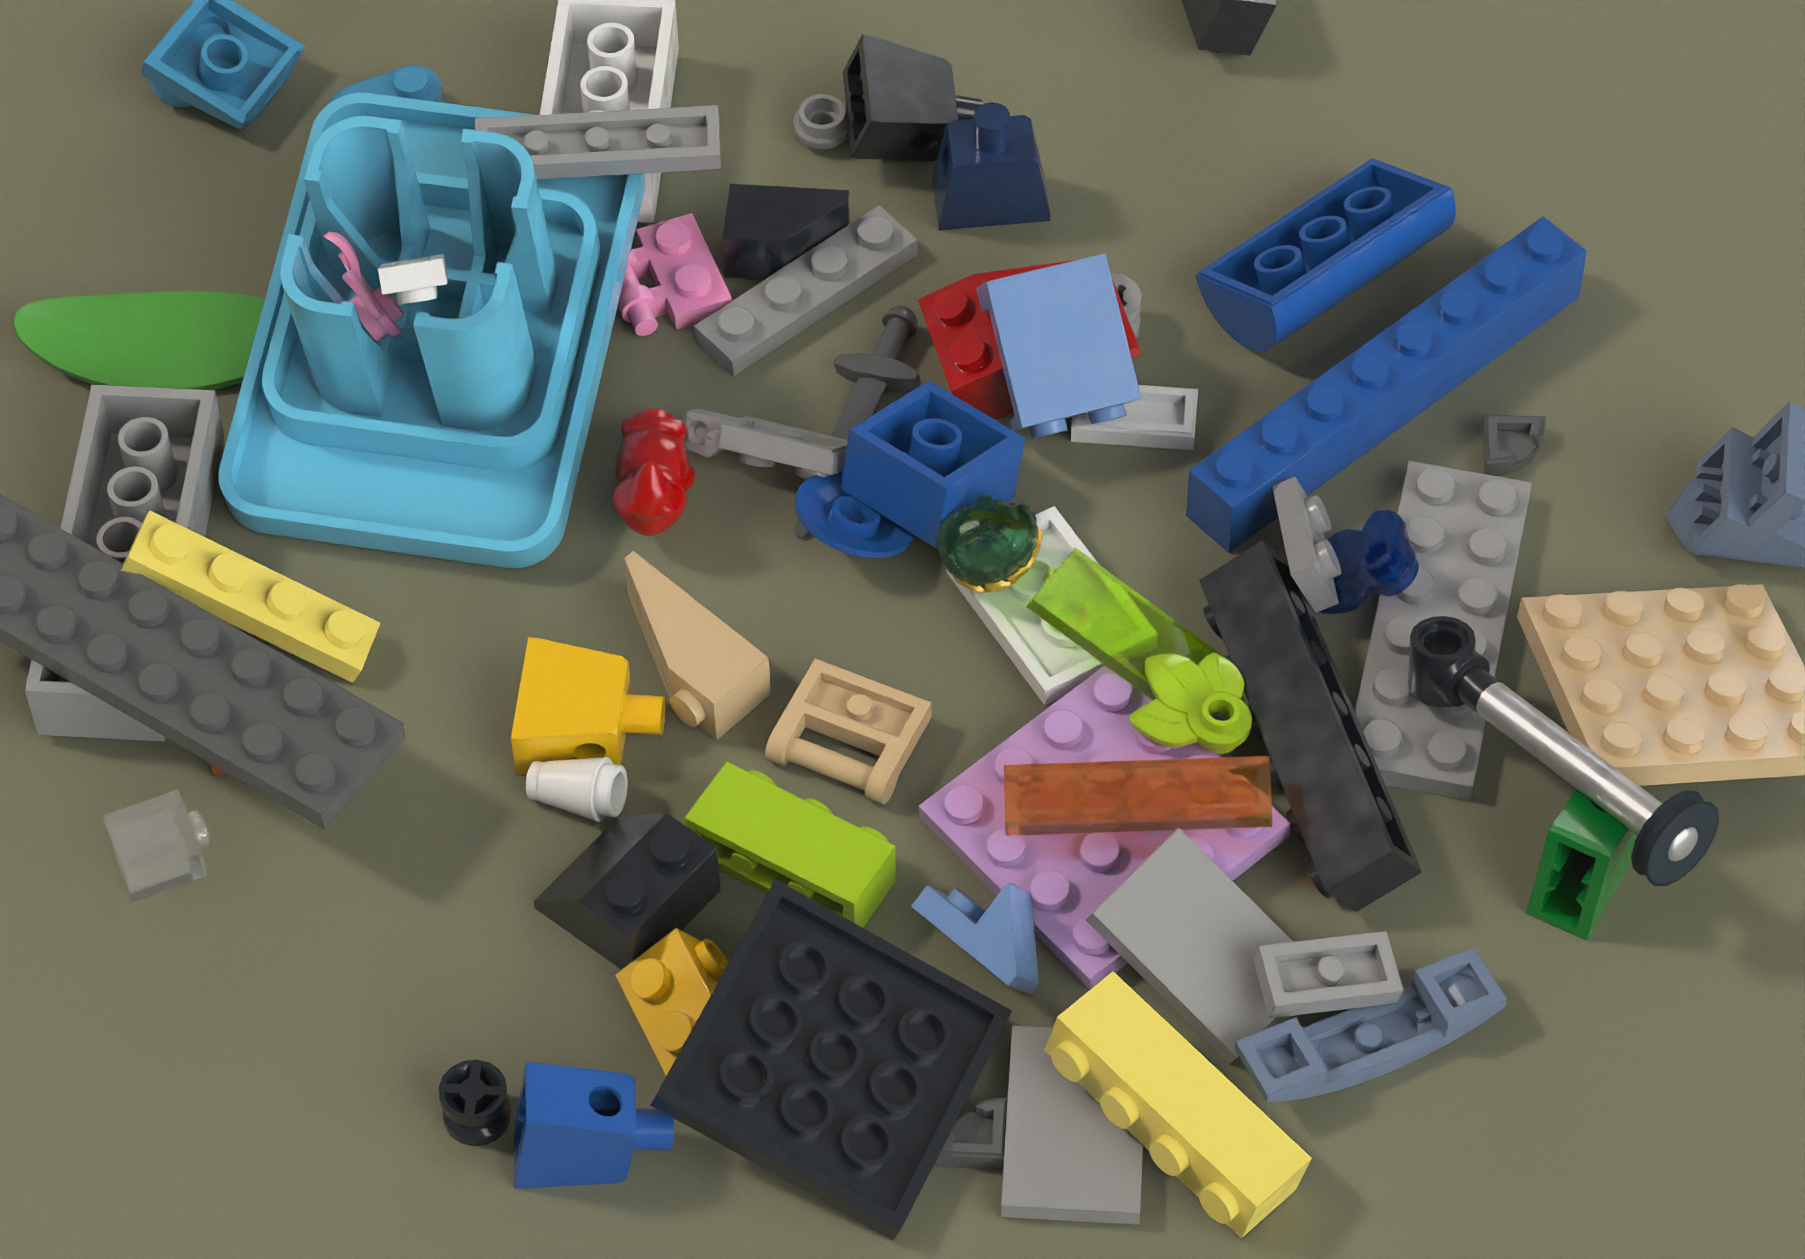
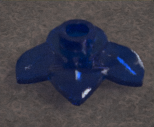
[1319,510,1419,615]

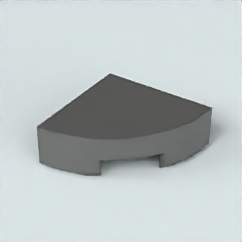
[1482,415,1546,476]
[936,1098,1008,1170]

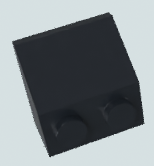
[534,813,721,970]

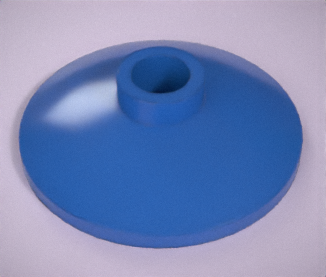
[794,472,915,558]

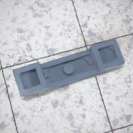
[1234,948,1507,1102]

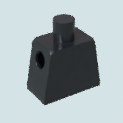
[842,34,983,161]

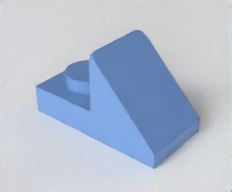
[911,883,1039,995]

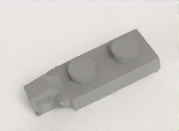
[684,408,848,479]

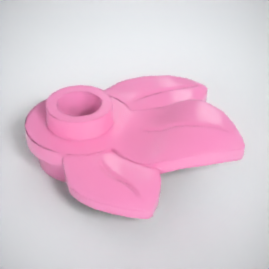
[323,232,405,342]

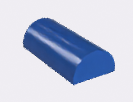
[1195,158,1456,352]

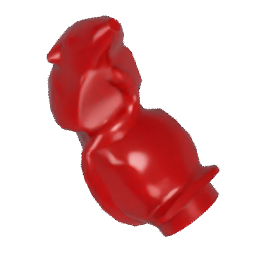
[612,409,695,536]

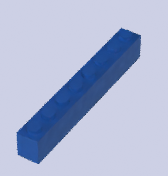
[1186,216,1587,553]

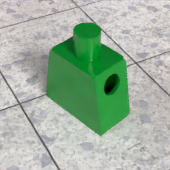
[1526,789,1638,940]

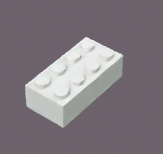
[540,0,679,223]

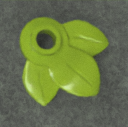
[1129,652,1252,754]

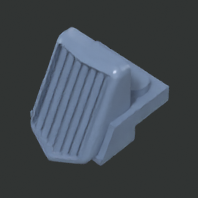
[1666,401,1805,568]

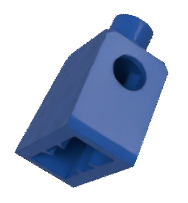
[514,1062,674,1188]

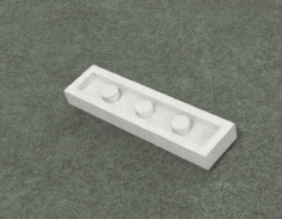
[378,254,448,305]

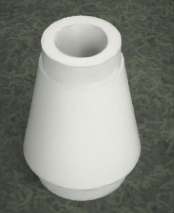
[526,757,628,822]

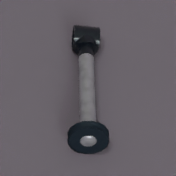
[1408,616,1719,886]

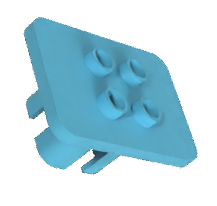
[218,93,646,568]

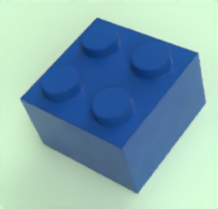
[840,381,1025,548]

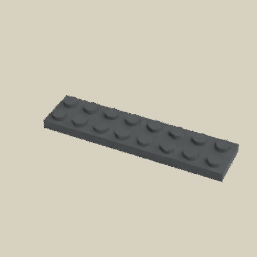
[0,494,406,829]

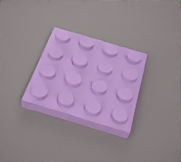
[918,657,1290,990]

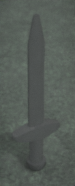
[795,306,921,539]

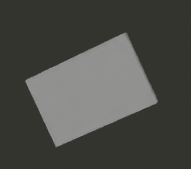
[1086,827,1293,1064]
[1001,1026,1143,1225]

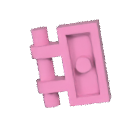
[618,213,732,336]

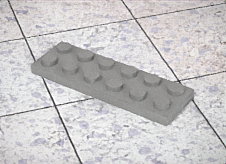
[1355,461,1532,801]

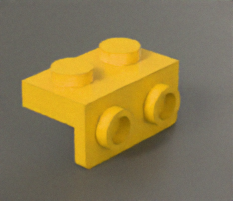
[615,928,729,1076]

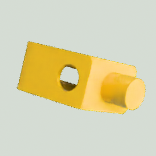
[511,637,666,775]

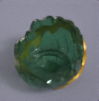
[936,494,1042,593]

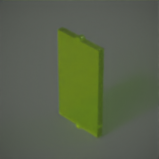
[1026,547,1224,700]

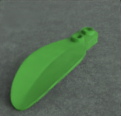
[13,290,265,390]

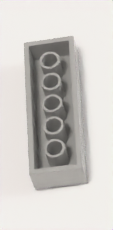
[25,385,225,741]

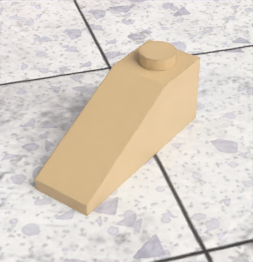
[624,551,771,740]

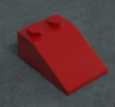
[918,260,1142,420]

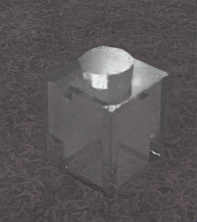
[102,789,212,902]

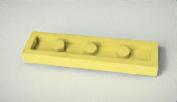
[120,510,380,683]

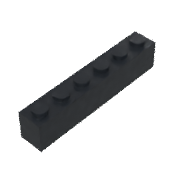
[1199,541,1422,912]

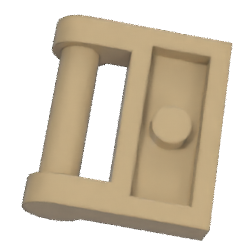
[765,658,932,805]

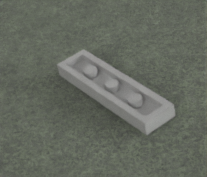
[475,105,721,179]
[694,205,918,377]

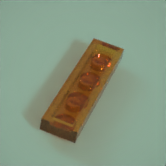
[1004,756,1272,836]

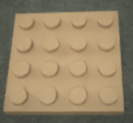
[1517,584,1805,786]

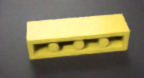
[1044,971,1312,1238]

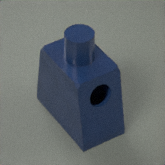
[932,102,1051,230]

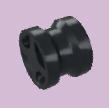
[439,1059,511,1146]

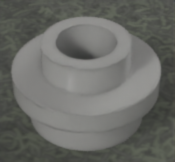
[793,94,849,149]

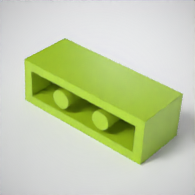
[684,761,896,928]

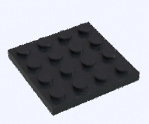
[650,879,1012,1240]

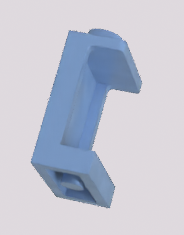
[976,253,1142,439]

